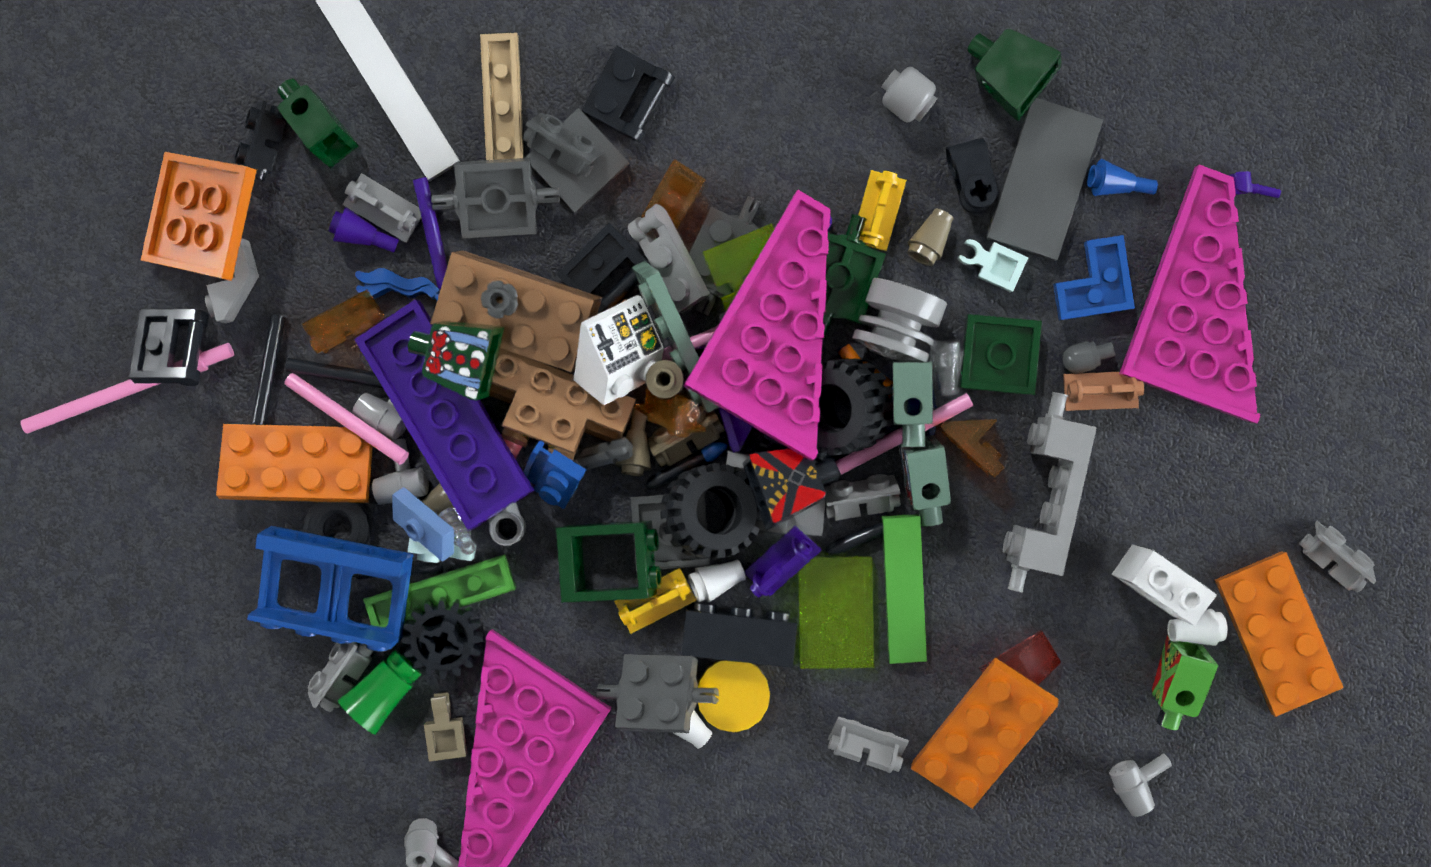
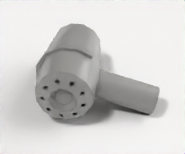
[352,393,407,440]
[372,439,429,504]
[1109,754,1172,817]
[404,818,459,867]

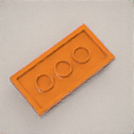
[216,424,373,503]
[1215,551,1344,717]
[911,658,1058,809]

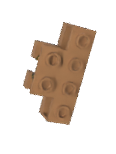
[489,348,636,461]

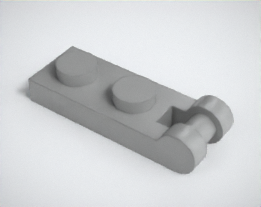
[628,204,710,313]

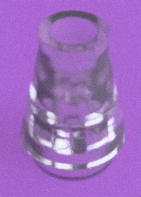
[927,340,964,396]

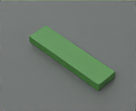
[882,514,927,664]
[363,554,517,627]

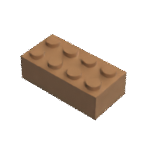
[431,250,602,372]

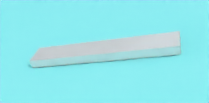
[315,0,460,182]

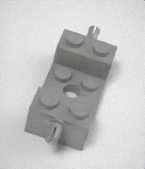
[1003,392,1097,592]

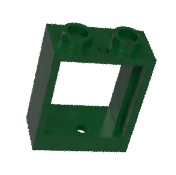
[556,520,661,603]

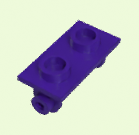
[744,525,822,598]

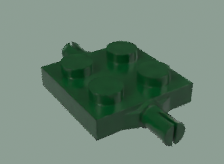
[823,214,886,339]

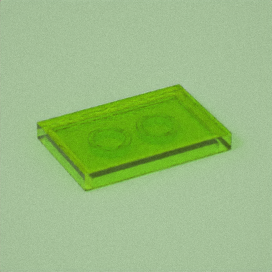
[798,556,874,669]

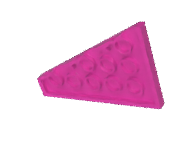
[1119,165,1260,424]
[683,190,830,461]
[458,629,611,867]

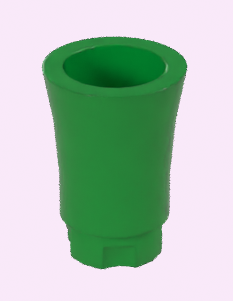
[338,650,422,735]

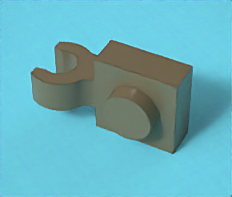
[424,692,467,761]

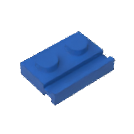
[523,440,586,509]

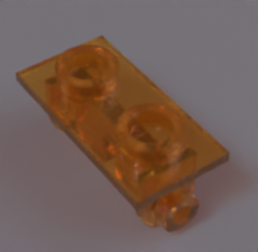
[302,289,385,354]
[633,387,706,437]

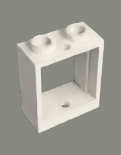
[1111,544,1217,626]

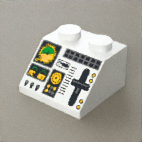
[574,295,664,405]

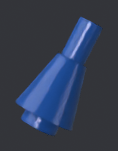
[1087,159,1158,196]

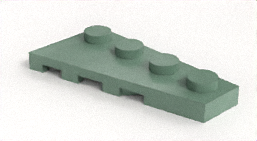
[632,261,719,412]

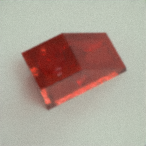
[979,630,1061,685]

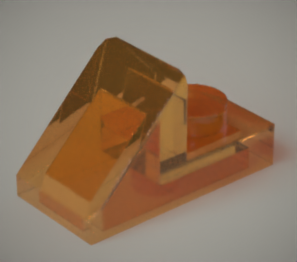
[641,159,706,230]
[936,419,1005,478]

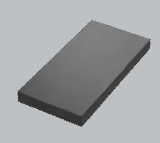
[985,98,1103,261]

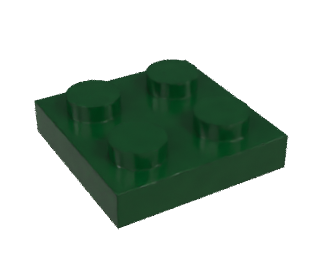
[959,314,1042,395]

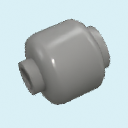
[881,67,938,123]

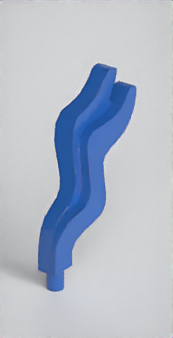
[355,268,440,301]

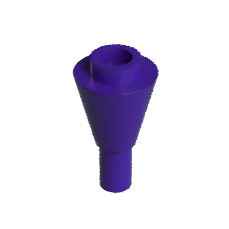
[328,207,399,253]

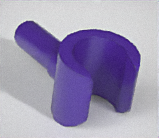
[1229,171,1281,198]

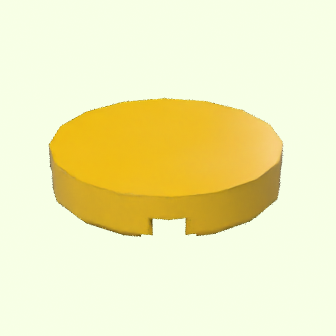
[698,660,770,732]

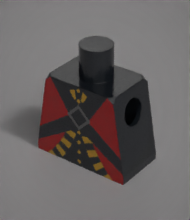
[742,449,839,530]

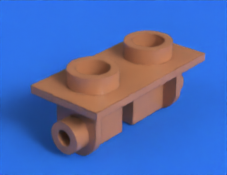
[1063,372,1144,411]

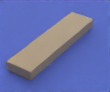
[480,33,524,160]

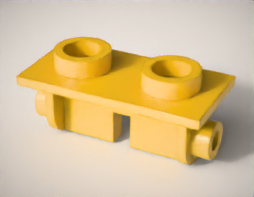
[858,170,907,251]
[614,568,697,634]

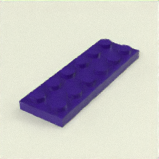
[354,299,534,530]

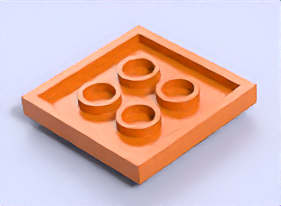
[141,152,257,281]

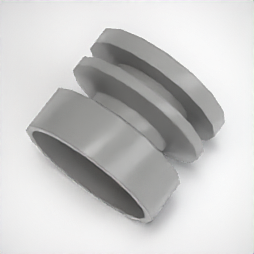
[852,278,947,362]

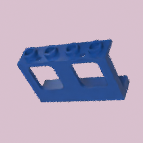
[247,526,413,651]

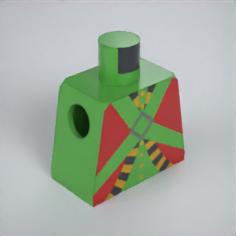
[1152,635,1218,730]

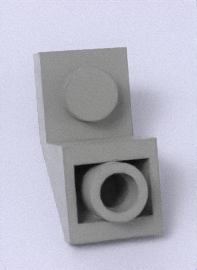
[205,238,259,323]

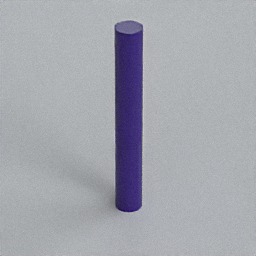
[413,177,448,289]

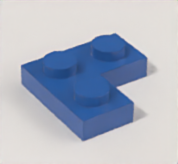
[1053,235,1135,321]

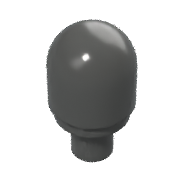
[1062,341,1115,374]

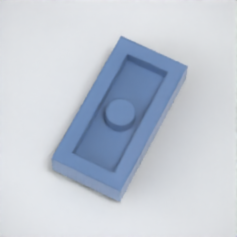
[392,487,454,562]

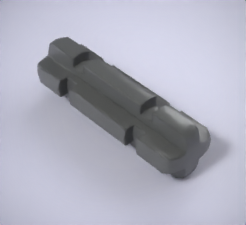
[573,437,633,470]

